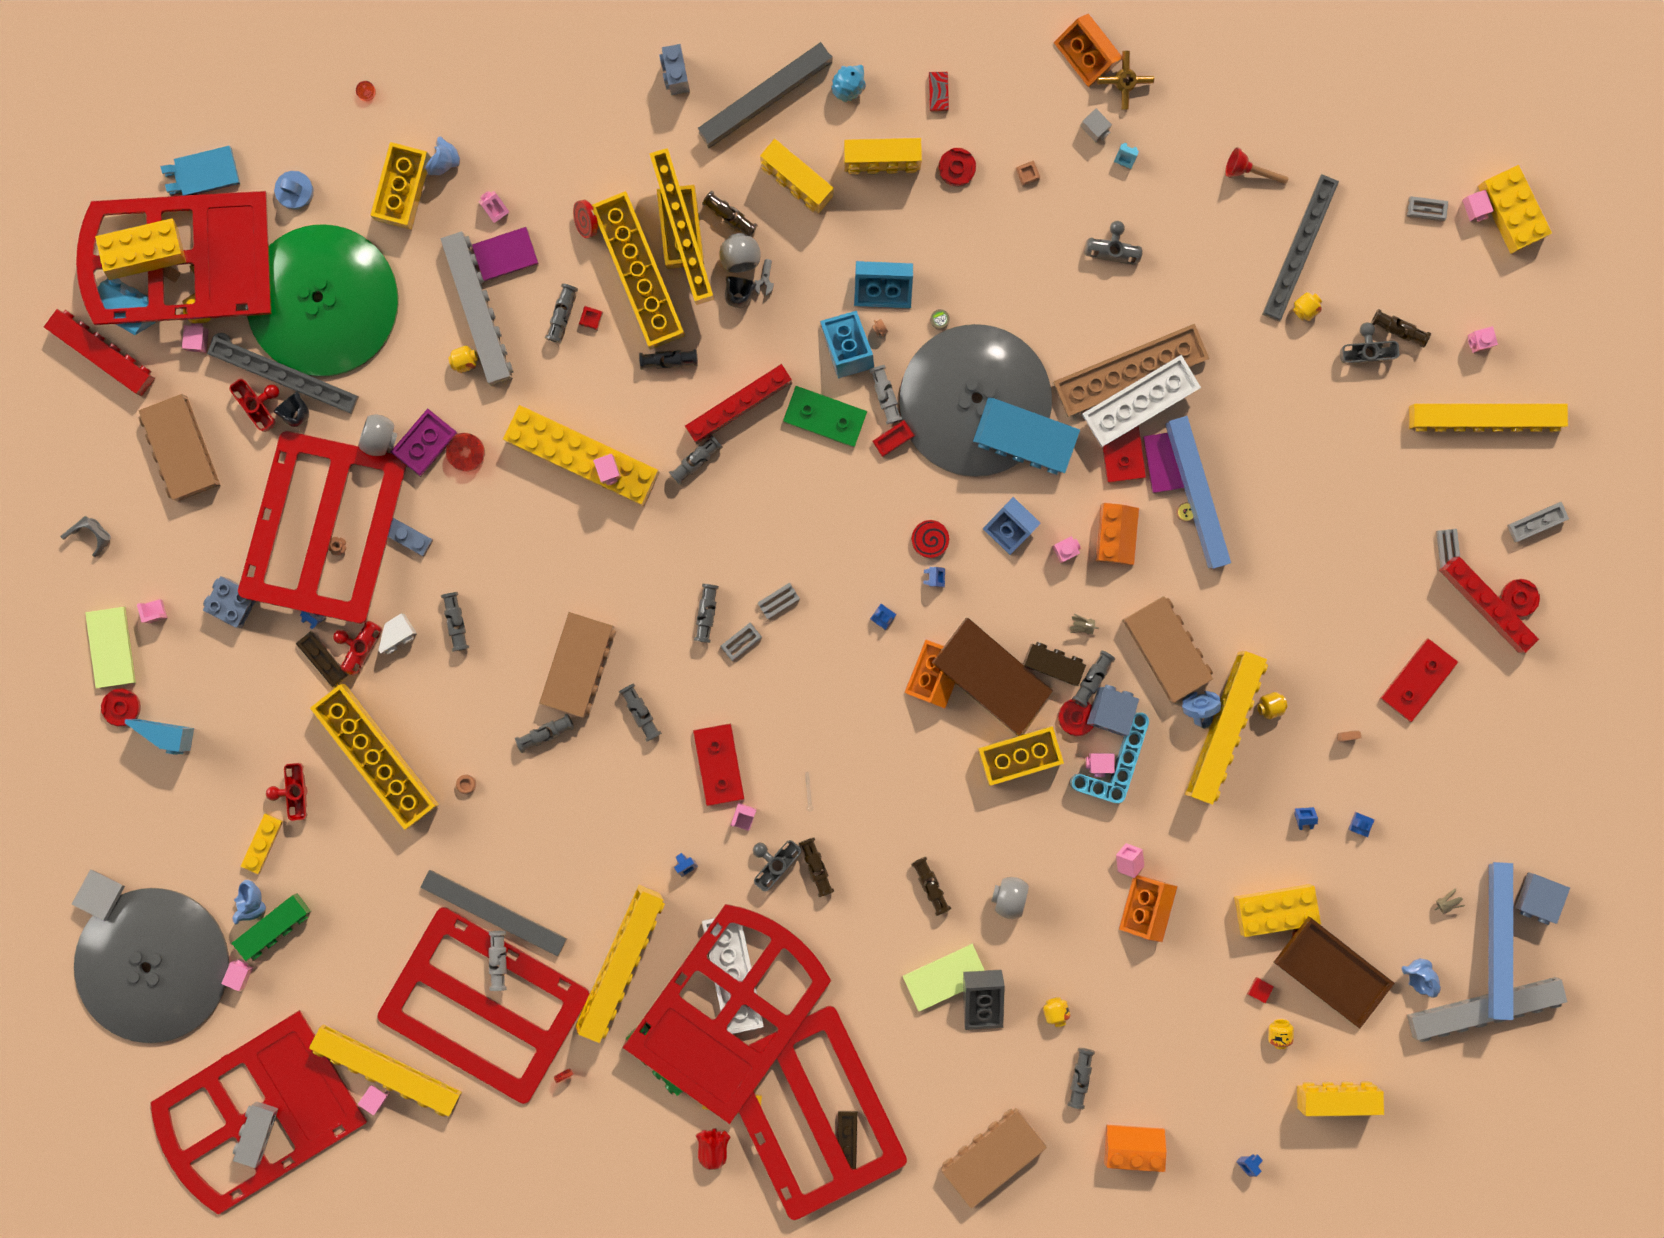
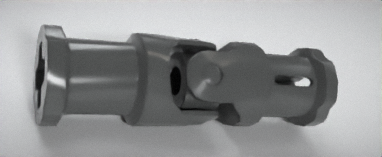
[545,284,578,343]
[669,435,723,485]
[694,584,719,643]
[441,592,469,652]
[1072,650,1115,708]
[619,683,662,741]
[515,714,575,753]
[1068,1048,1095,1109]

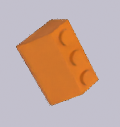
[1053,13,1122,87]
[1096,503,1139,565]
[904,640,955,709]
[1119,875,1178,942]
[1104,1124,1167,1172]

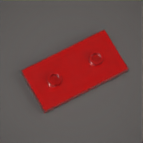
[1102,425,1146,483]
[1380,638,1458,722]
[693,723,745,806]

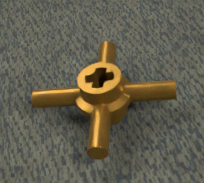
[1097,51,1154,110]

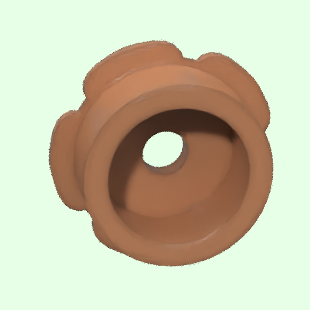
[872,319,888,337]
[329,537,347,555]

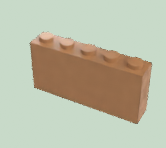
[138,394,220,501]
[1122,596,1213,702]
[539,612,616,718]
[941,1108,1047,1209]

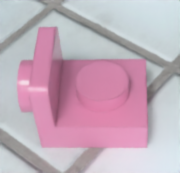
[479,191,509,223]

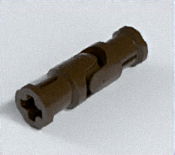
[702,191,758,236]
[1371,309,1431,348]
[799,837,834,897]
[911,856,952,916]

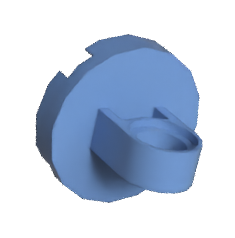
[274,171,314,210]
[1182,691,1221,729]

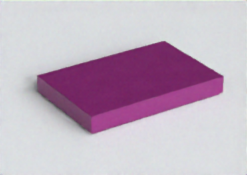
[472,227,539,281]
[390,408,458,477]
[1143,432,1184,493]

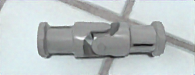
[869,365,902,425]
[489,931,507,991]

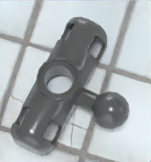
[1084,221,1143,265]
[1340,322,1399,364]
[753,840,801,891]

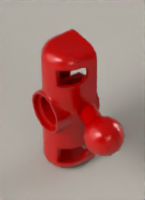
[229,379,279,432]
[333,621,382,676]
[265,763,308,821]

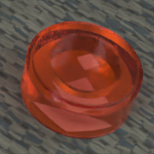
[356,81,376,101]
[554,1068,574,1084]

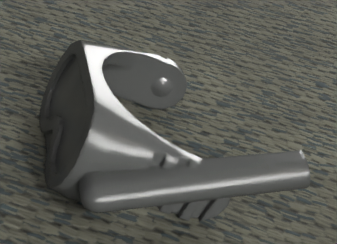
[60,516,111,557]

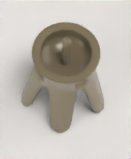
[1069,613,1099,634]
[1434,888,1465,914]

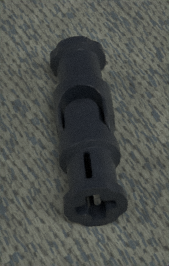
[639,349,698,370]

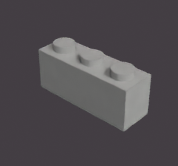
[233,1102,278,1168]

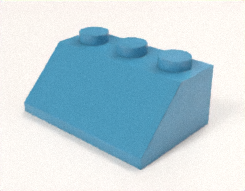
[854,261,913,308]
[97,278,156,335]

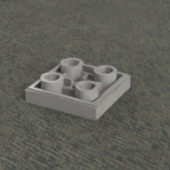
[72,869,125,921]

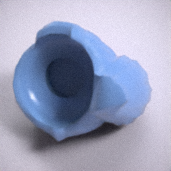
[426,136,460,175]
[232,880,266,925]
[1402,958,1441,998]

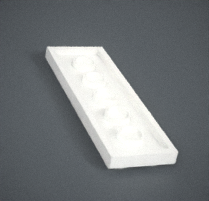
[1082,355,1201,447]
[702,918,764,1034]

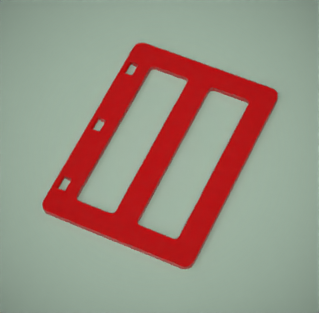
[238,431,407,624]
[377,907,590,1104]
[739,1006,907,1220]

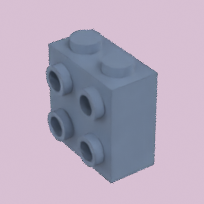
[659,44,690,96]
[203,576,256,629]
[1087,685,1139,736]
[1515,872,1570,925]

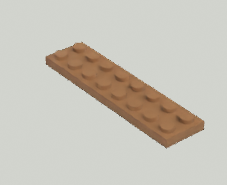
[1053,324,1209,417]

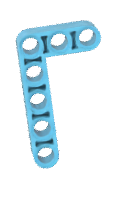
[1070,712,1149,803]

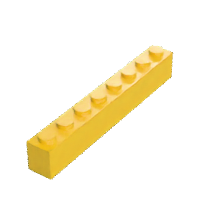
[649,148,714,305]
[1409,404,1568,432]
[309,1024,462,1117]

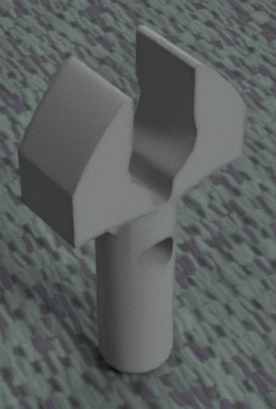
[755,259,774,296]

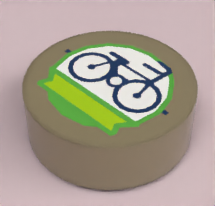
[930,309,950,329]

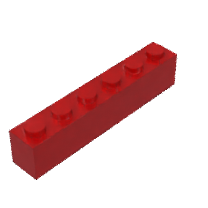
[43,309,155,396]
[685,364,792,444]
[1439,556,1540,653]

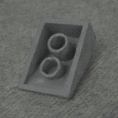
[963,970,1005,1030]

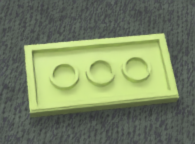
[85,607,136,688]
[903,944,985,1011]

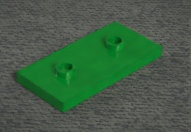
[783,386,868,448]

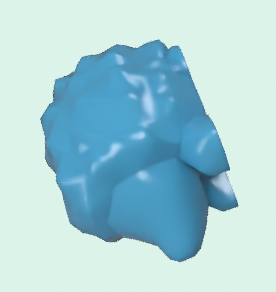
[831,65,866,102]

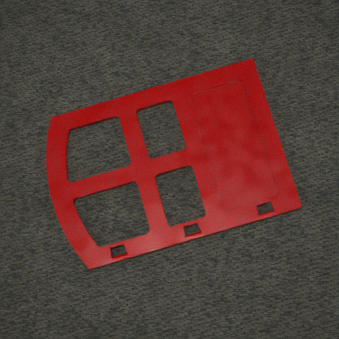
[76,191,271,325]
[622,904,831,1124]
[150,1010,368,1215]

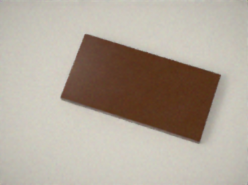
[932,618,1053,736]
[1273,916,1395,1029]

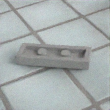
[1507,502,1569,542]

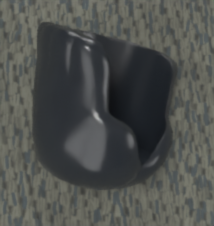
[725,276,757,308]
[273,392,309,427]

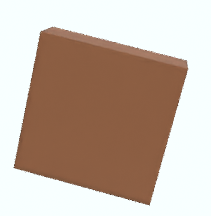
[1016,160,1040,186]
[1337,730,1362,741]

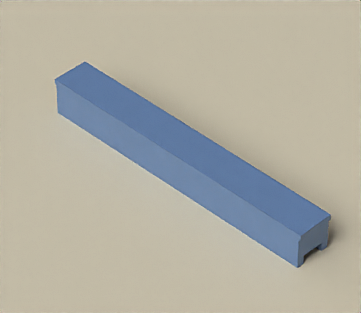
[1165,416,1231,569]
[1488,862,1513,1020]

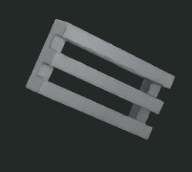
[1407,196,1448,221]
[1436,529,1460,568]
[758,583,800,619]
[720,623,762,661]

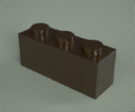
[1023,642,1086,686]

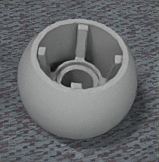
[719,233,761,273]
[358,414,397,456]
[991,877,1029,919]

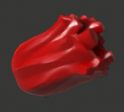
[695,1128,731,1170]

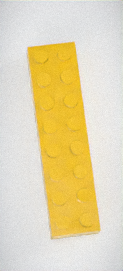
[592,191,685,350]
[503,405,660,506]
[1185,651,1268,805]
[310,684,439,830]
[575,885,665,1043]

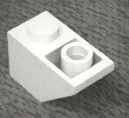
[379,613,417,655]

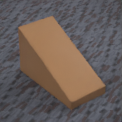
[164,266,181,283]

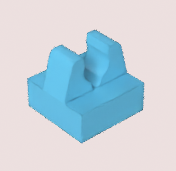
[1114,143,1139,169]

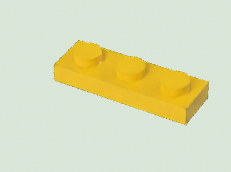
[240,813,283,874]

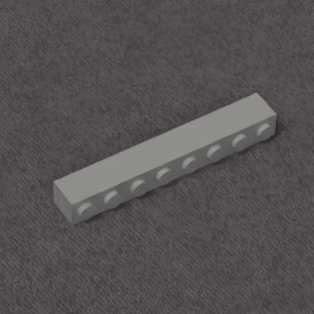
[440,231,514,386]
[1407,977,1568,1042]

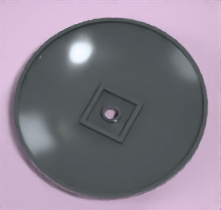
[899,324,1052,477]
[74,888,229,1043]

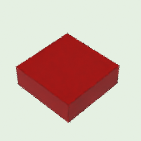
[579,306,603,331]
[1247,977,1274,1003]

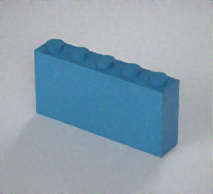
[973,398,1080,475]

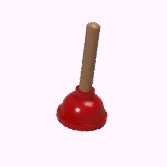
[1225,147,1289,184]

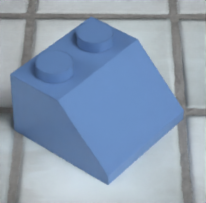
[983,497,1041,555]

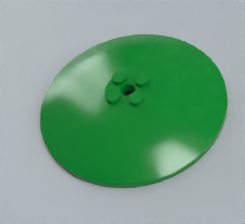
[245,224,399,376]

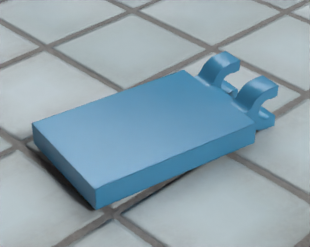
[160,145,240,196]

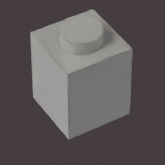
[1080,108,1112,142]

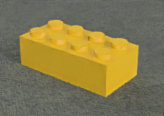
[760,138,834,213]
[844,138,922,175]
[370,142,431,230]
[1478,165,1552,254]
[656,185,705,269]
[95,218,186,280]
[977,726,1064,786]
[1234,884,1321,937]
[1297,1081,1384,1116]

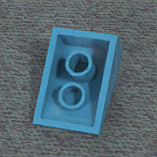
[820,311,874,379]
[125,719,194,755]

